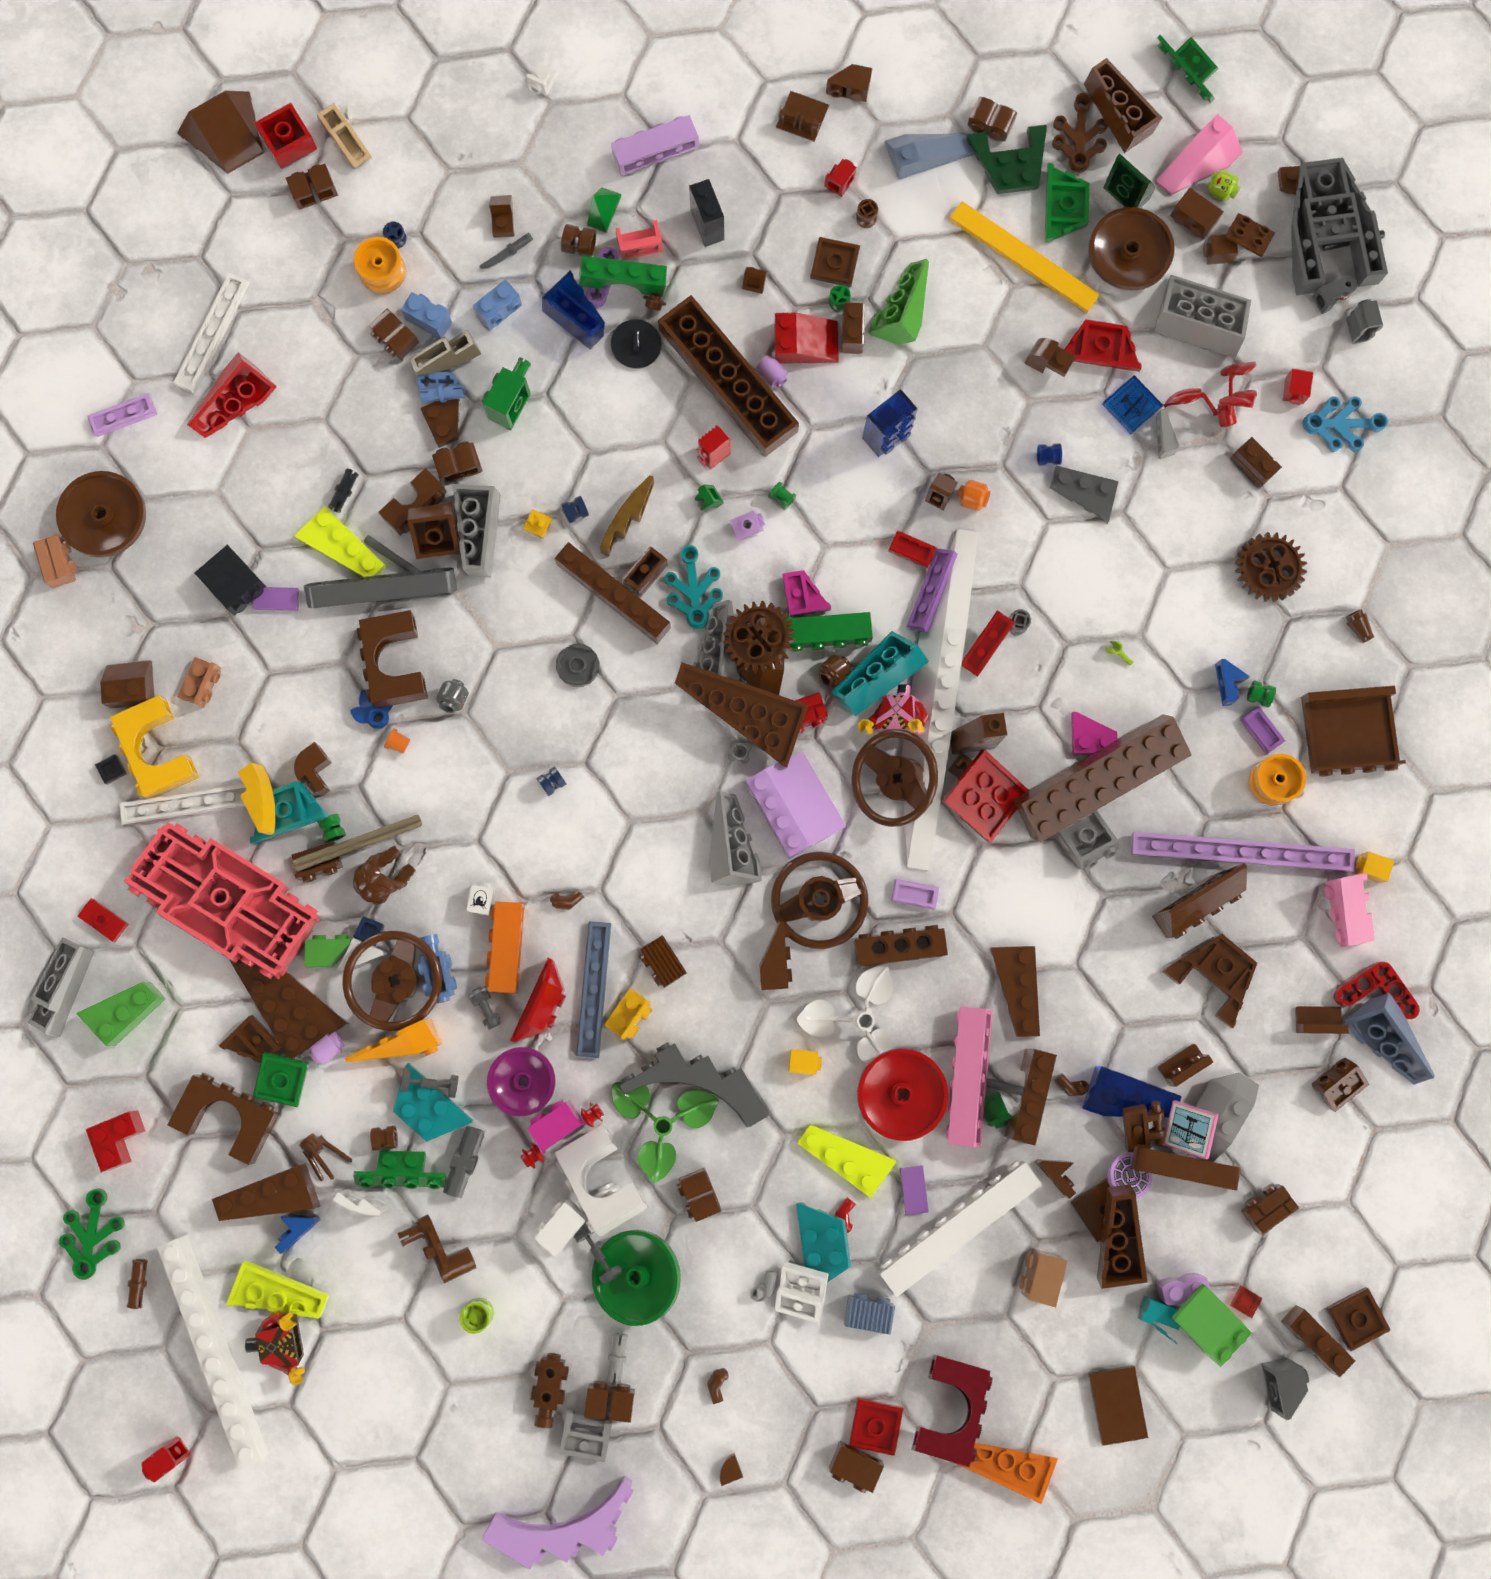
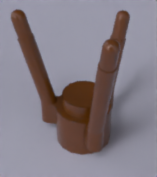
[299,1133,352,1181]

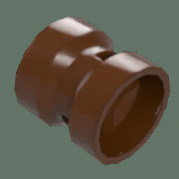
[856,199,878,228]
[370,1125,398,1151]

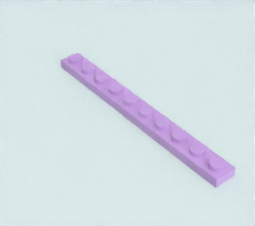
[1131,832,1355,872]

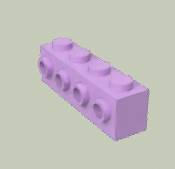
[611,115,699,176]

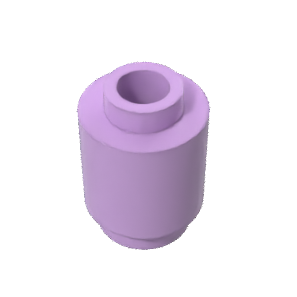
[757,355,788,388]
[310,1032,345,1065]

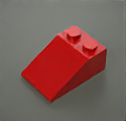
[774,313,839,364]

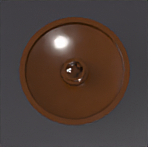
[1088,207,1175,291]
[56,471,146,557]

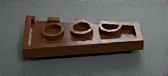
[990,946,1040,1037]

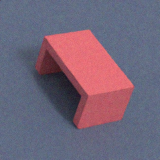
[615,220,663,260]

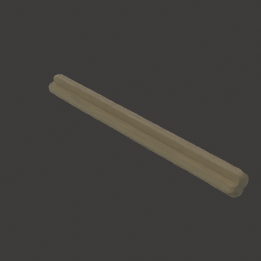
[292,815,422,872]

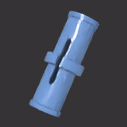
[420,384,465,403]

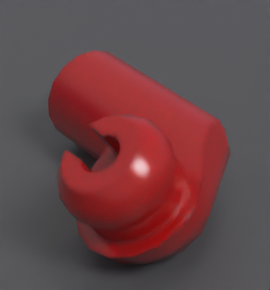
[835,1197,856,1233]

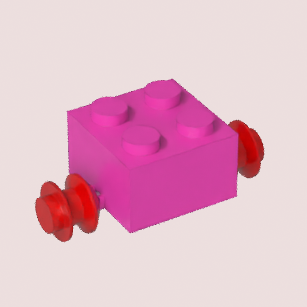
[520,1100,604,1169]

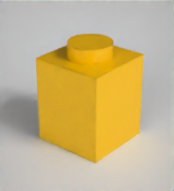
[1355,852,1395,883]
[788,1049,822,1075]

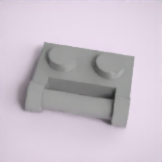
[559,1409,613,1462]

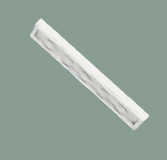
[173,273,249,394]
[119,784,247,826]

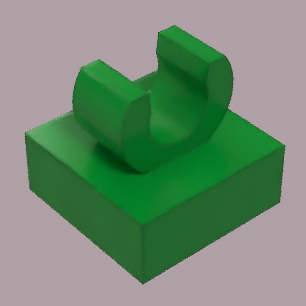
[695,484,724,511]

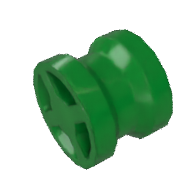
[829,285,851,312]

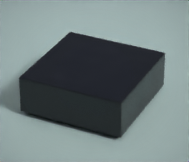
[95,754,127,785]

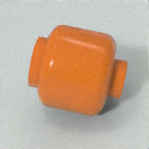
[957,480,991,511]

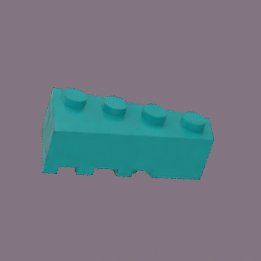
[831,631,929,716]

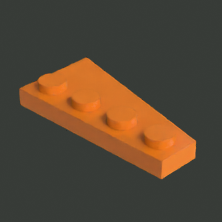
[955,1443,1058,1504]

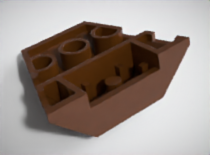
[177,90,264,174]

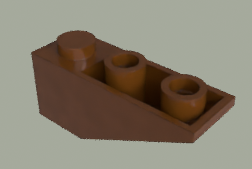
[759,918,792,990]

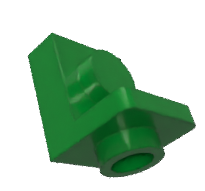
[984,1092,1012,1129]

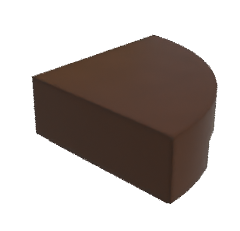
[720,1453,743,1486]

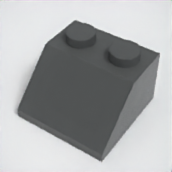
[1261,1358,1309,1420]

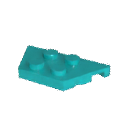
[250,781,329,845]
[393,1063,474,1142]
[796,1202,851,1283]

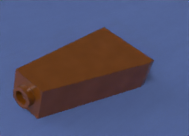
[950,712,1008,755]

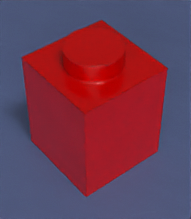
[1282,368,1314,405]

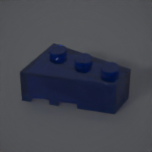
[542,270,605,350]

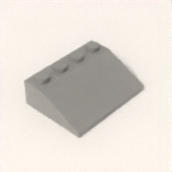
[1154,275,1251,358]

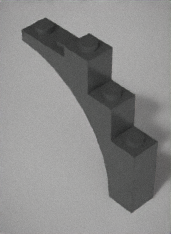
[619,1042,769,1128]

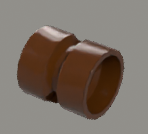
[561,224,596,257]

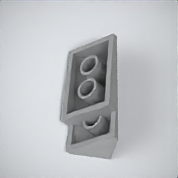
[28,937,95,1037]

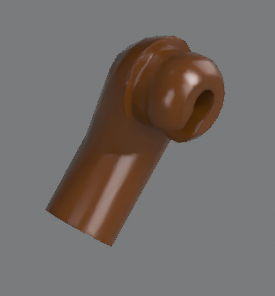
[550,889,584,910]
[1054,1073,1089,1096]
[707,1368,729,1404]

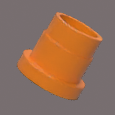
[384,728,410,754]

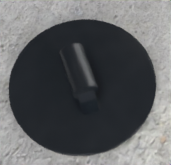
[611,319,662,369]

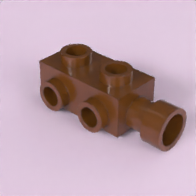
[531,1353,569,1429]

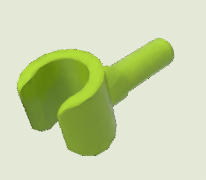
[1105,641,1134,665]

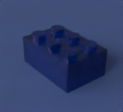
[862,389,918,457]

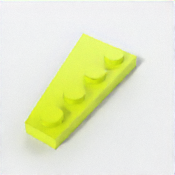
[294,506,386,577]
[797,1124,897,1198]

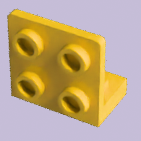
[604,988,653,1041]

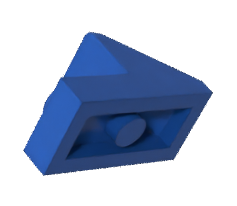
[1215,659,1250,706]
[274,1215,321,1254]

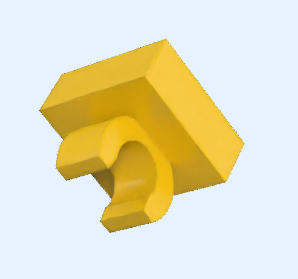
[523,509,552,539]

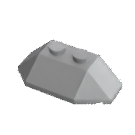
[1195,1072,1259,1162]

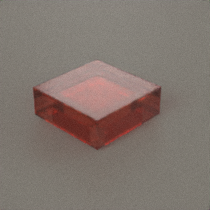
[1230,1285,1263,1318]

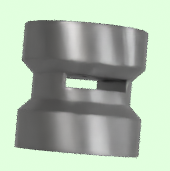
[1009,609,1031,635]

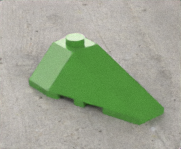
[868,259,929,345]

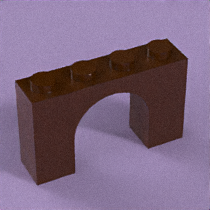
[357,610,428,708]
[1004,1049,1057,1146]
[167,1072,280,1165]

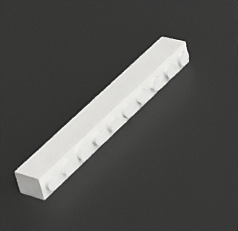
[157,1235,269,1470]

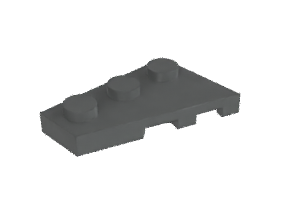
[1050,466,1119,524]

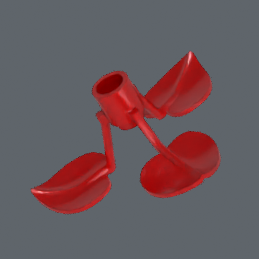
[1164,361,1257,427]

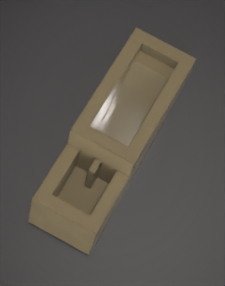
[409,330,481,375]

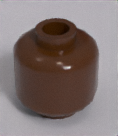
[819,655,851,687]

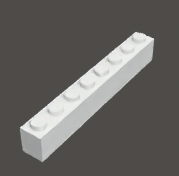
[878,1160,1042,1297]

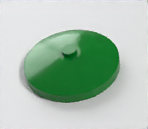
[592,1230,681,1326]

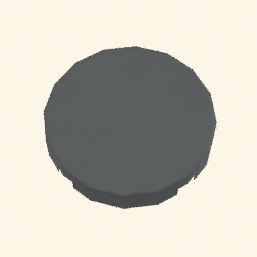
[556,644,600,687]

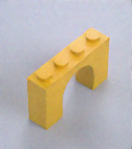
[110,695,200,798]

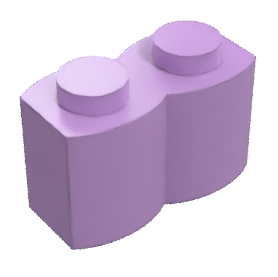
[1156,1273,1210,1306]

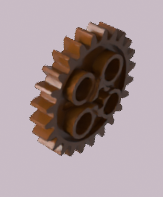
[1235,532,1307,602]
[723,601,795,674]

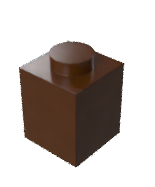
[1203,234,1238,265]

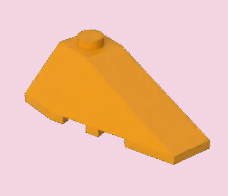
[345,1019,442,1062]

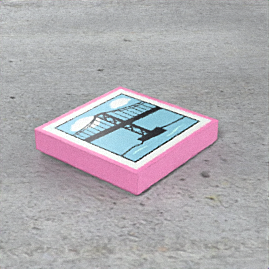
[1163,1100,1219,1159]

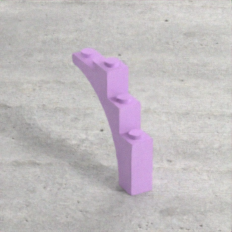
[482,1476,633,1569]

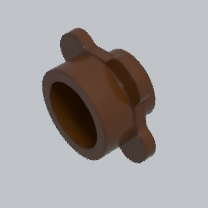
[643,293,666,310]

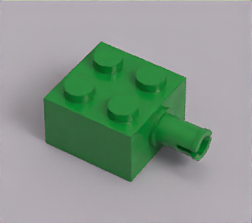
[482,357,531,430]

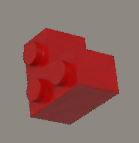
[85,1110,146,1172]

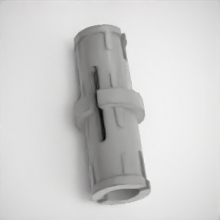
[606,1333,628,1384]

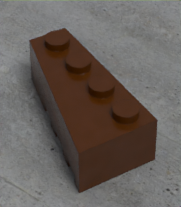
[212,1163,321,1221]

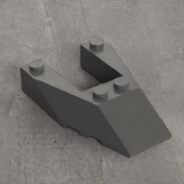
[1291,158,1388,295]

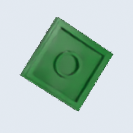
[253,1052,309,1107]

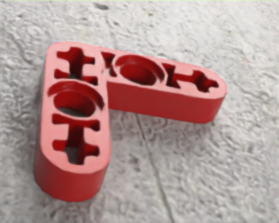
[1334,962,1420,1019]

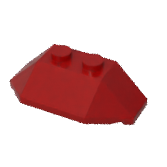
[510,958,566,1043]

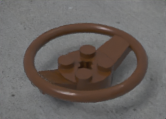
[851,729,938,827]
[771,852,869,949]
[342,931,442,1031]

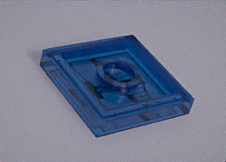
[1102,375,1164,434]

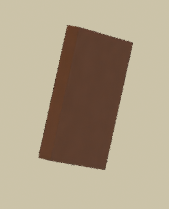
[1088,1365,1148,1446]

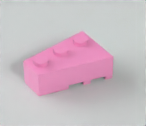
[1324,873,1375,947]

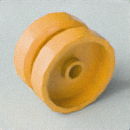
[353,237,406,294]
[1248,754,1306,806]

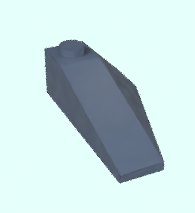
[884,134,975,179]
[1344,993,1435,1085]

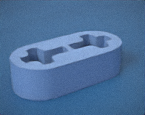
[417,372,459,389]

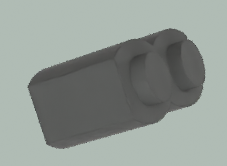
[1346,299,1383,344]

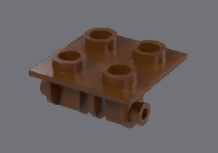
[776,91,829,142]
[1225,213,1275,257]

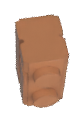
[33,535,77,588]

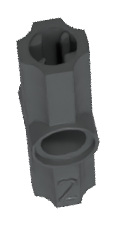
[443,1126,485,1198]

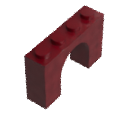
[911,1355,993,1467]

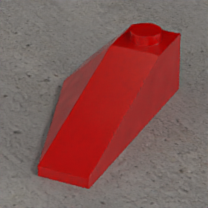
[187,352,277,438]

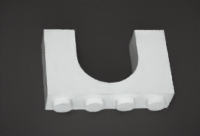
[555,1124,649,1237]

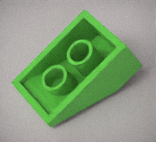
[1171,1283,1251,1367]

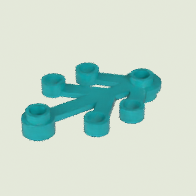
[664,545,723,629]

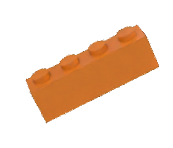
[485,901,525,994]

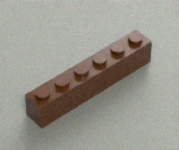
[554,542,671,644]

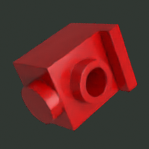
[824,159,857,197]

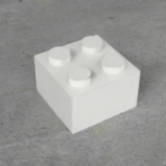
[534,1198,588,1257]

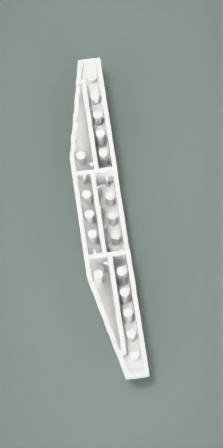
[901,529,979,871]

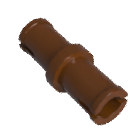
[126,1259,148,1309]

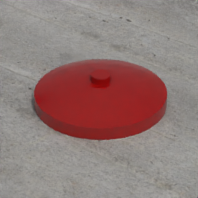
[857,1048,949,1141]

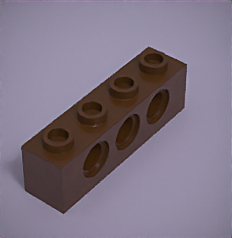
[854,925,948,967]

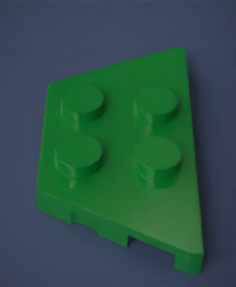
[1045,163,1090,243]

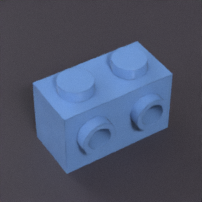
[473,279,522,331]
[401,292,452,339]

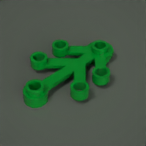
[59,1188,125,1280]

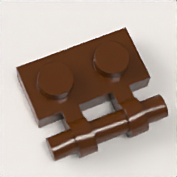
[1122,1101,1166,1152]

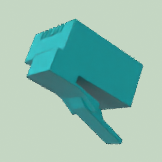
[1138,1295,1180,1344]

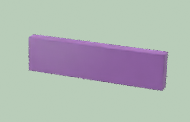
[906,548,958,633]

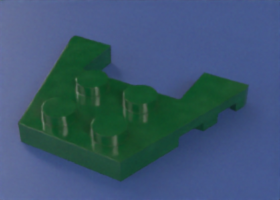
[966,125,1047,194]

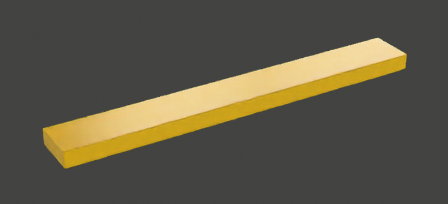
[949,201,1100,313]

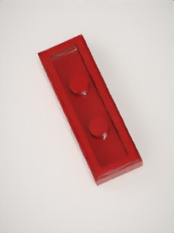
[961,610,1015,677]

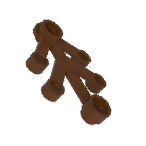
[1052,93,1108,173]

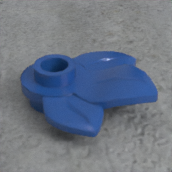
[350,690,393,729]

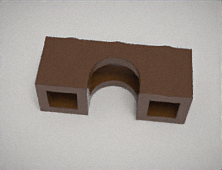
[378,468,447,536]
[1280,1305,1355,1378]

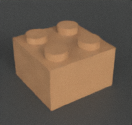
[1019,1248,1068,1308]

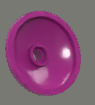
[487,1047,556,1116]

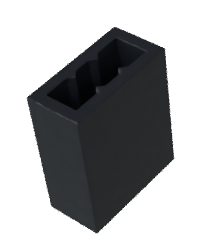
[689,179,724,247]
[194,544,267,616]

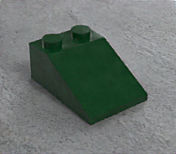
[1103,154,1155,208]

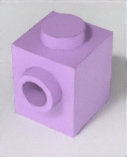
[730,510,765,541]

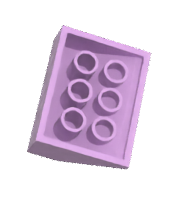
[746,751,846,859]

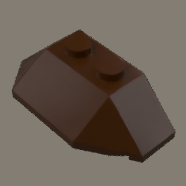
[737,617,784,695]

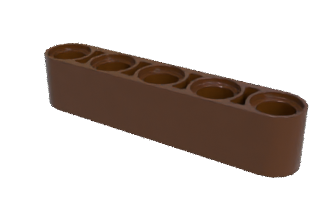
[1130,1146,1241,1191]

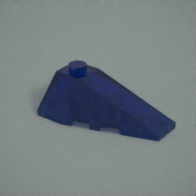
[1082,1066,1182,1118]

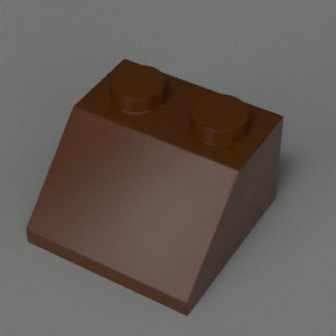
[100,660,154,709]

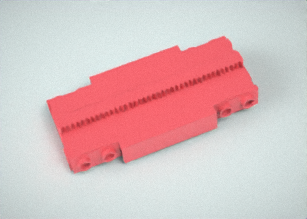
[124,822,321,980]

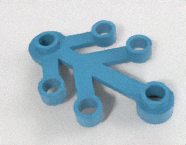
[1302,396,1388,452]

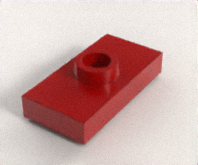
[888,530,937,568]
[77,898,129,942]

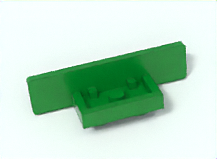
[1157,35,1218,102]
[353,1151,447,1189]

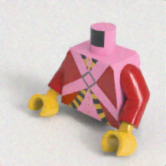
[858,684,928,736]

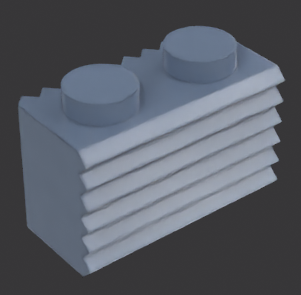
[844,1292,895,1335]

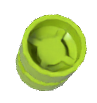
[459,1298,494,1334]

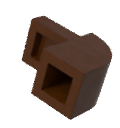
[1024,338,1076,377]
[294,742,332,796]

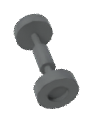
[400,1068,459,1098]
[574,1227,623,1285]

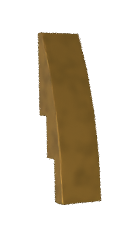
[599,475,654,556]

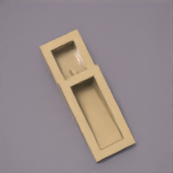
[317,103,372,169]

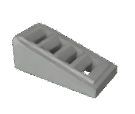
[1156,408,1180,459]

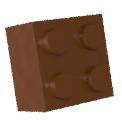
[407,503,460,559]

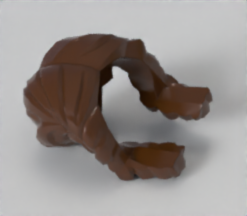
[353,846,416,905]

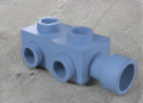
[418,934,457,1004]

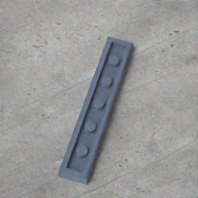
[576,921,611,1058]

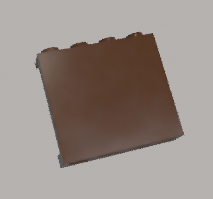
[1301,685,1406,777]

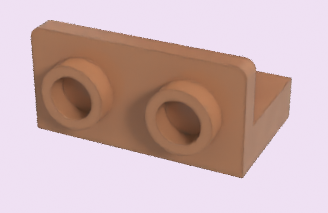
[177,657,221,708]

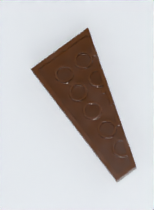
[675,662,808,768]
[229,956,349,1059]

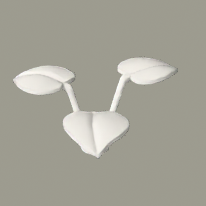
[797,965,893,1065]

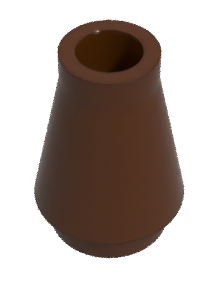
[1345,609,1375,643]

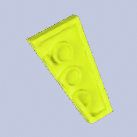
[226,1260,330,1319]

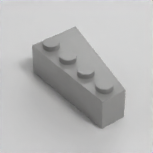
[452,484,501,578]

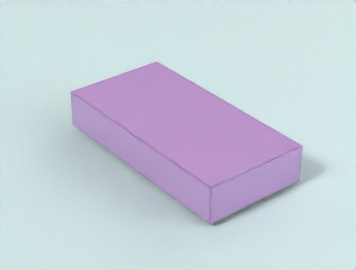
[891,879,939,910]

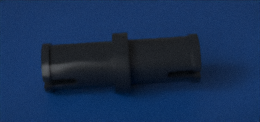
[328,468,359,513]

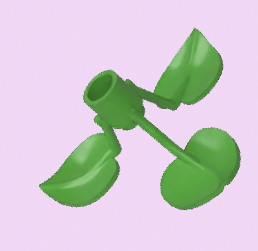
[612,1082,719,1183]

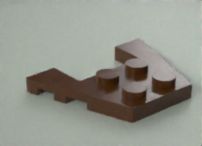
[1162,934,1257,1028]

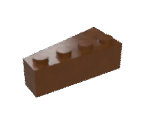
[1084,58,1162,153]
[1097,1184,1148,1289]

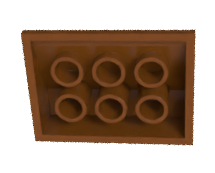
[1152,863,1247,939]

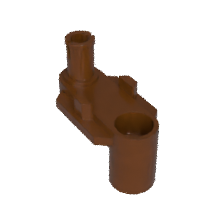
[397,1214,477,1284]

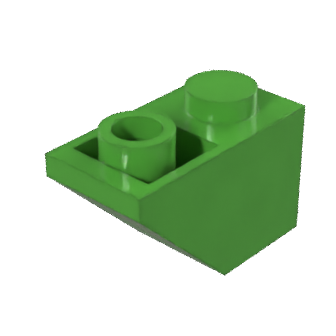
[305,935,352,968]

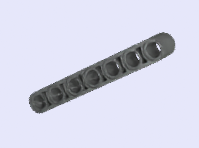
[304,567,457,608]

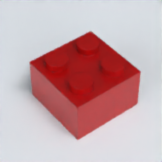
[254,103,317,169]

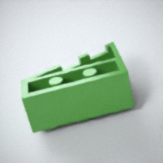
[76,982,166,1046]

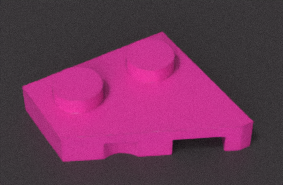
[782,570,831,617]
[1071,712,1117,755]

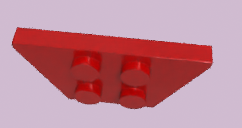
[1064,319,1142,372]

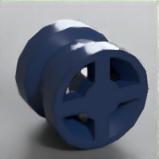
[383,221,407,249]

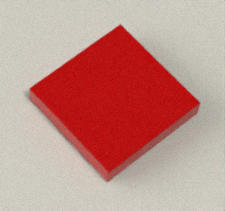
[849,1397,903,1456]

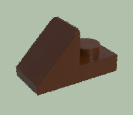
[489,195,514,238]
[1035,1159,1076,1199]

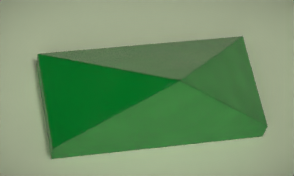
[587,187,622,233]

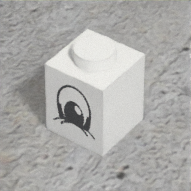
[466,882,497,916]

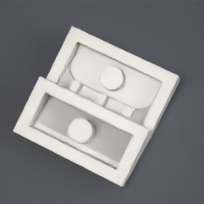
[333,1188,390,1216]
[775,1262,828,1323]

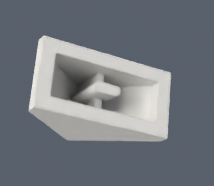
[339,938,388,972]

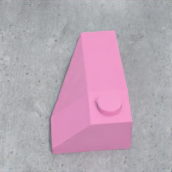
[1155,114,1242,196]

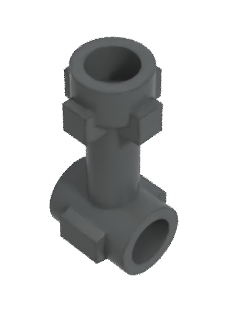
[469,986,501,1030]

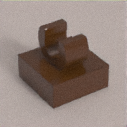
[742,266,767,294]
[948,752,973,779]

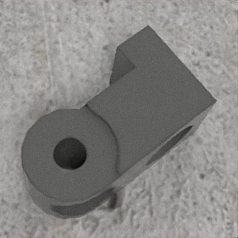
[1312,275,1357,314]

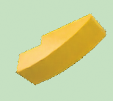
[238,762,275,835]

